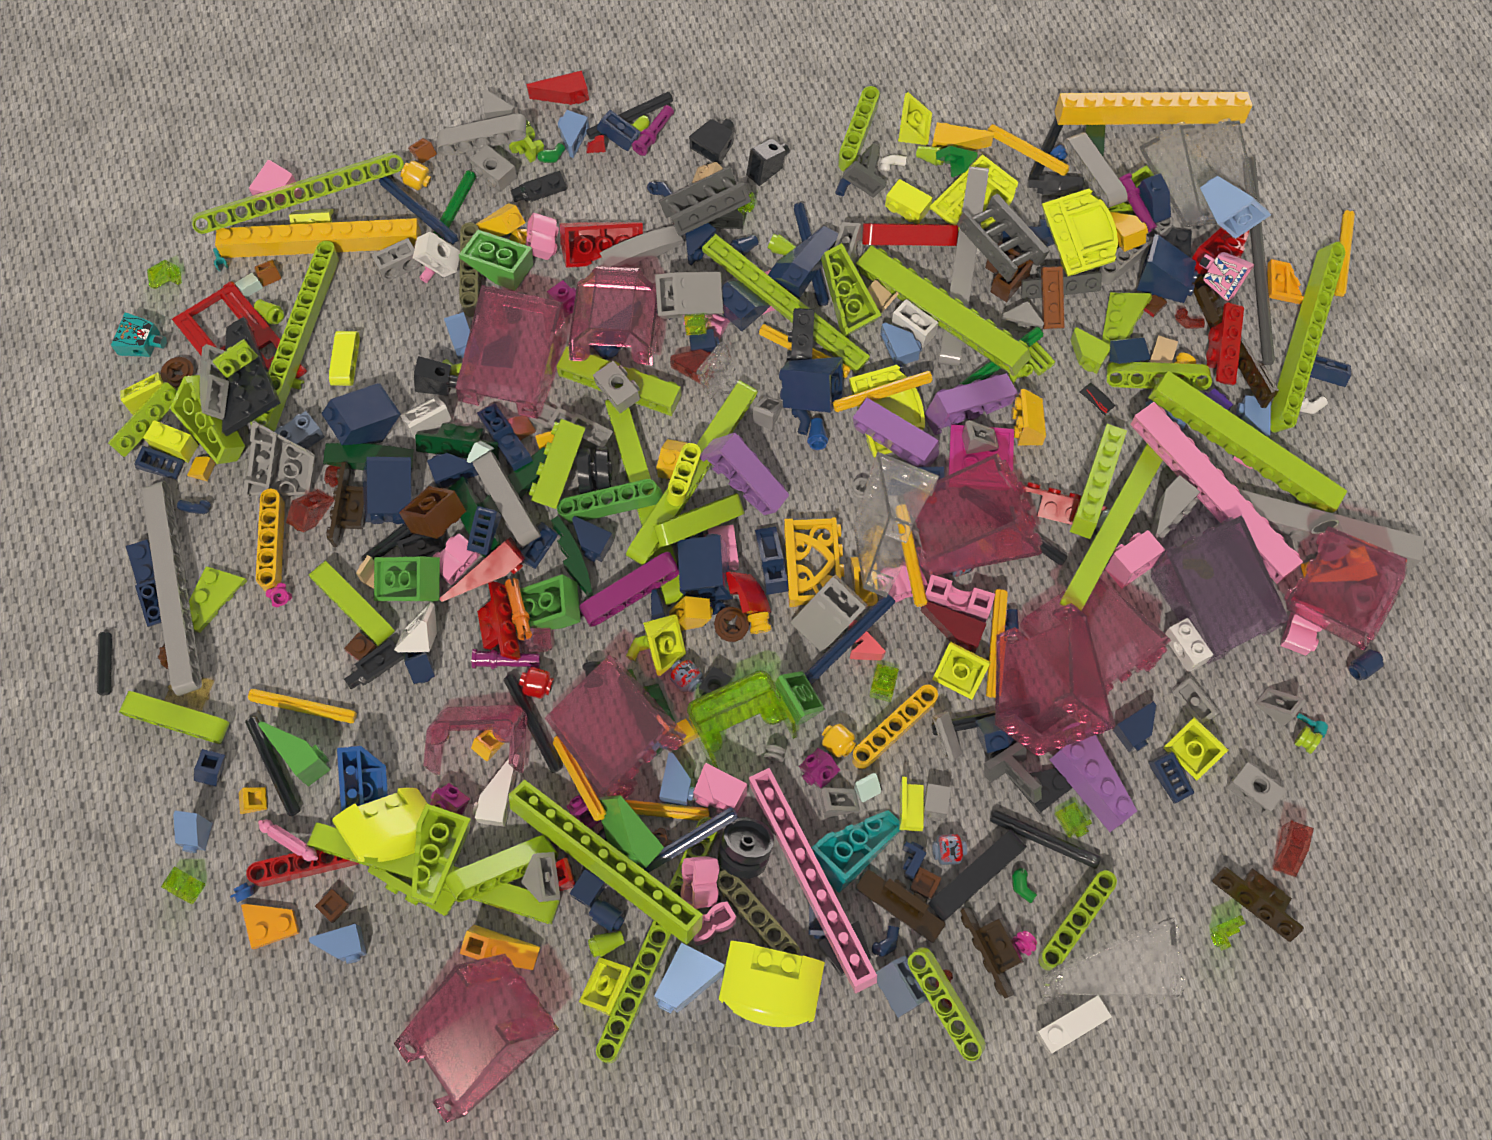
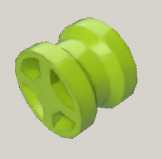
[1294,726,1323,754]

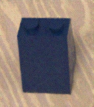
[1137,234,1198,303]
[779,357,843,413]
[321,383,401,445]
[362,457,411,524]
[678,534,733,601]

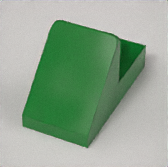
[936,146,978,177]

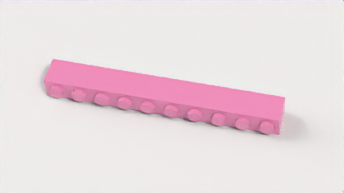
[1130,402,1303,584]
[749,768,877,994]

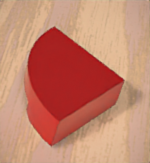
[586,135,606,153]

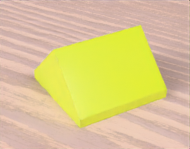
[898,92,932,145]
[120,372,164,415]
[643,615,686,676]
[932,642,991,700]
[1163,717,1228,780]
[579,957,631,1016]

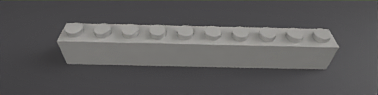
[1199,489,1425,569]

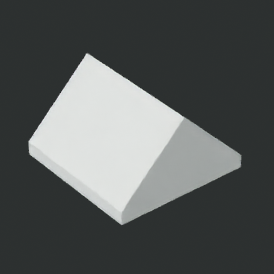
[400,396,452,440]
[394,602,437,652]

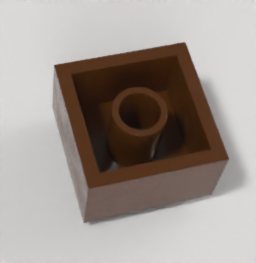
[399,486,466,538]

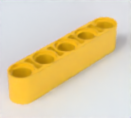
[256,488,285,592]
[852,685,938,769]

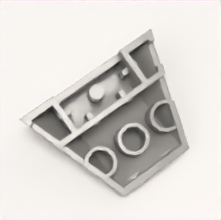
[242,420,315,498]

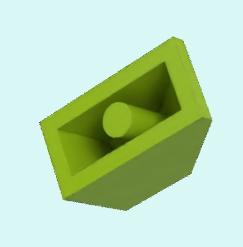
[1070,327,1110,374]

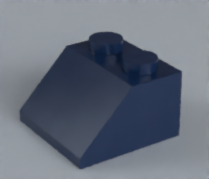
[722,280,770,331]

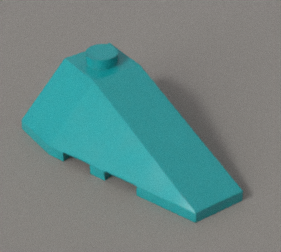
[811,810,901,893]

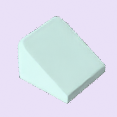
[235,273,263,298]
[467,441,494,463]
[854,773,881,802]

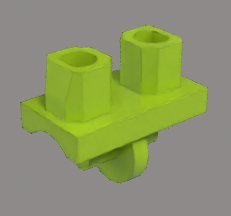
[509,126,544,163]
[212,339,258,378]

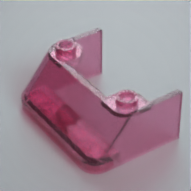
[423,705,527,775]

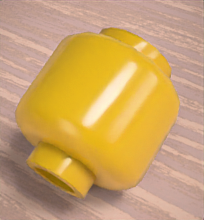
[400,161,431,190]
[822,724,856,757]

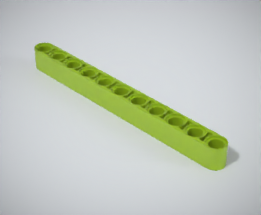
[191,153,404,234]
[250,241,339,432]
[1270,242,1346,433]
[626,380,758,565]
[605,400,685,605]
[1059,444,1163,614]
[596,817,718,1064]
[307,822,560,924]

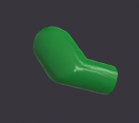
[537,143,566,163]
[1012,868,1037,904]

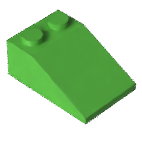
[459,230,533,291]
[374,557,440,601]
[515,574,581,634]
[774,671,826,725]
[258,721,331,787]
[599,795,664,868]

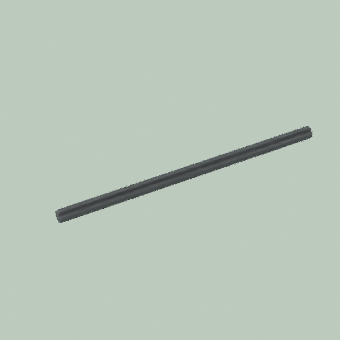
[1244,157,1275,365]

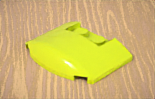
[929,154,1018,231]
[1042,189,1118,276]
[849,365,925,458]
[332,788,428,862]
[718,941,825,1027]

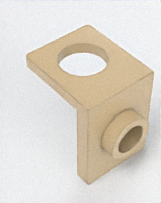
[692,162,723,183]
[867,280,899,312]
[356,555,374,589]

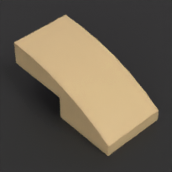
[1149,335,1178,378]

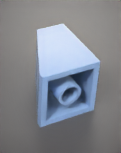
[1200,176,1271,239]
[654,943,725,1014]

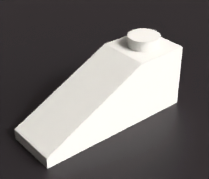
[473,754,519,827]
[1036,995,1111,1054]

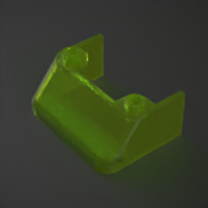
[687,671,797,769]

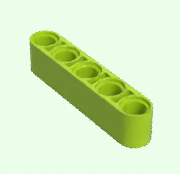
[838,86,879,172]
[1106,362,1212,390]
[653,493,745,547]
[308,560,395,647]
[119,691,230,744]
[445,835,558,902]
[1038,870,1117,971]
[908,947,986,1061]

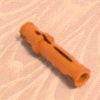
[505,578,532,640]

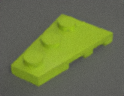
[1102,292,1152,345]
[189,566,247,633]

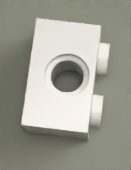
[413,232,460,277]
[891,299,938,348]
[1163,618,1213,673]

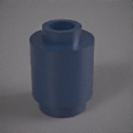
[1348,649,1384,681]
[588,899,625,932]

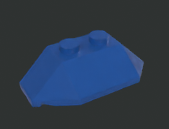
[337,745,388,812]

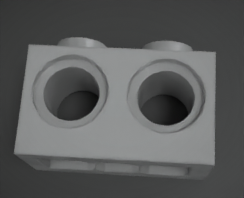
[372,238,421,283]

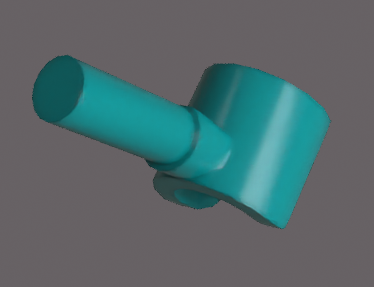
[213,248,229,272]
[1296,713,1328,738]

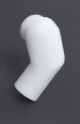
[879,155,907,171]
[1300,396,1328,414]

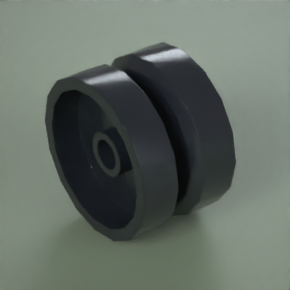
[577,447,612,494]
[718,817,774,879]

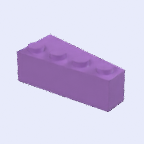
[924,373,1018,435]
[853,398,939,467]
[700,433,789,515]
[1049,726,1137,832]

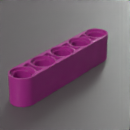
[579,552,679,627]

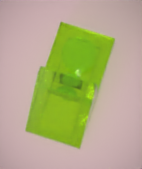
[869,663,899,702]

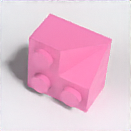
[1105,530,1165,589]
[693,763,747,814]

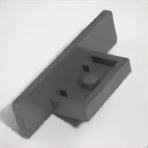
[1021,266,1102,300]

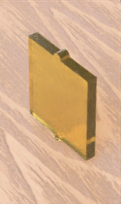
[164,677,214,712]

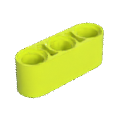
[329,331,360,386]
[666,443,701,506]

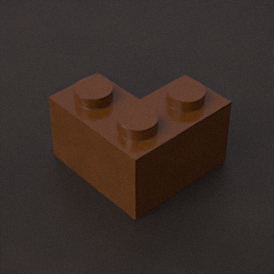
[985,241,1033,303]

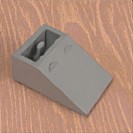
[655,272,724,319]
[1150,475,1200,544]
[790,575,867,653]

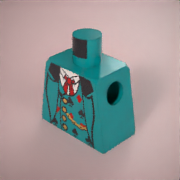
[111,312,167,357]

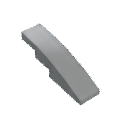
[600,225,684,272]
[200,344,229,420]
[530,402,613,448]

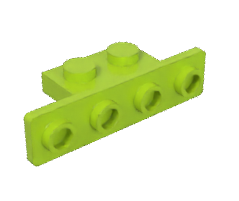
[108,382,177,457]
[368,867,456,916]

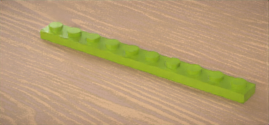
[702,234,870,373]

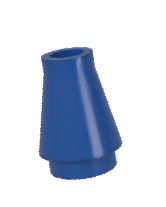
[807,418,828,450]

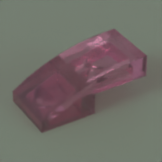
[516,628,552,654]

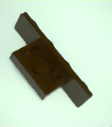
[1192,273,1224,329]
[1238,339,1279,408]
[326,462,365,547]
[1212,867,1304,942]
[856,869,946,943]
[960,907,1024,999]

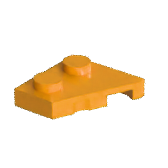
[1267,259,1304,304]
[241,904,300,949]

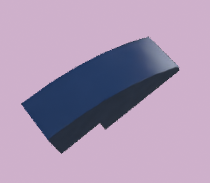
[755,527,788,595]

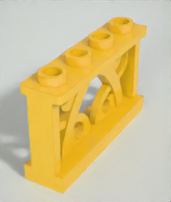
[784,517,844,607]

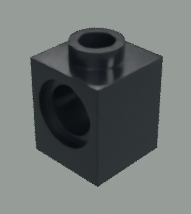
[699,666,732,705]

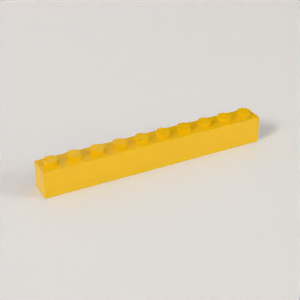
[1054,92,1252,125]
[215,218,421,258]

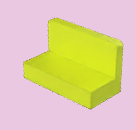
[289,209,334,225]
[899,777,924,831]

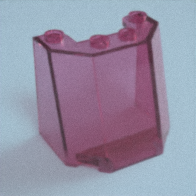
[568,266,660,365]
[1284,526,1408,651]

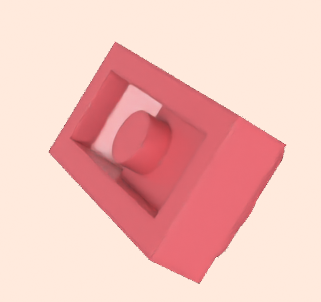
[848,619,886,661]

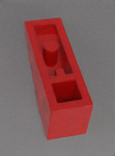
[526,71,589,105]

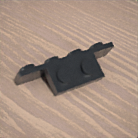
[787,308,814,362]

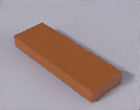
[1041,267,1065,329]

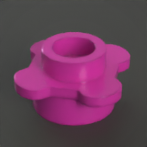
[265,583,292,607]
[1012,931,1037,956]

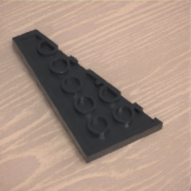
[222,317,281,436]

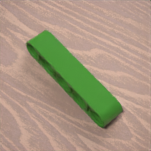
[557,479,663,523]

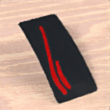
[1079,383,1115,415]

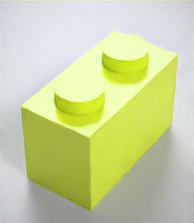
[885,179,933,224]
[143,420,199,463]

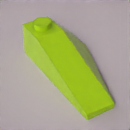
[411,803,471,906]

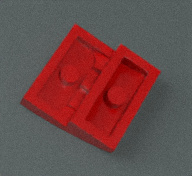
[726,572,772,614]

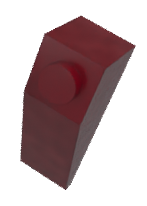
[920,601,987,653]

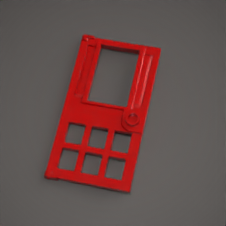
[172,281,307,390]

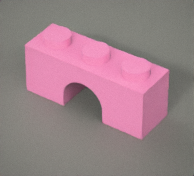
[925,574,995,623]

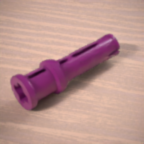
[632,105,674,156]
[1119,173,1157,233]
[471,649,540,669]

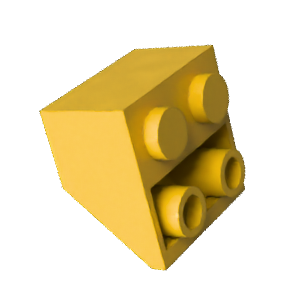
[1011,389,1046,446]

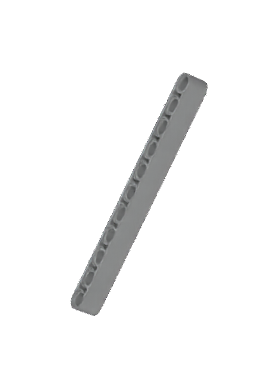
[939,166,989,366]
[142,481,202,696]

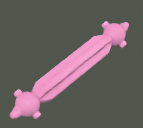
[258,819,318,861]

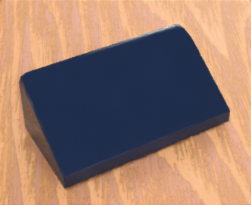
[597,110,641,151]
[1109,337,1150,364]
[1310,355,1351,387]
[519,522,559,569]

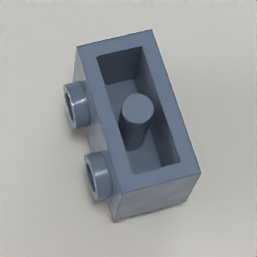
[275,411,325,449]
[876,956,928,1018]

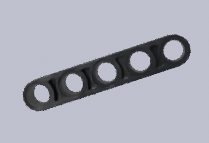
[928,829,1027,921]

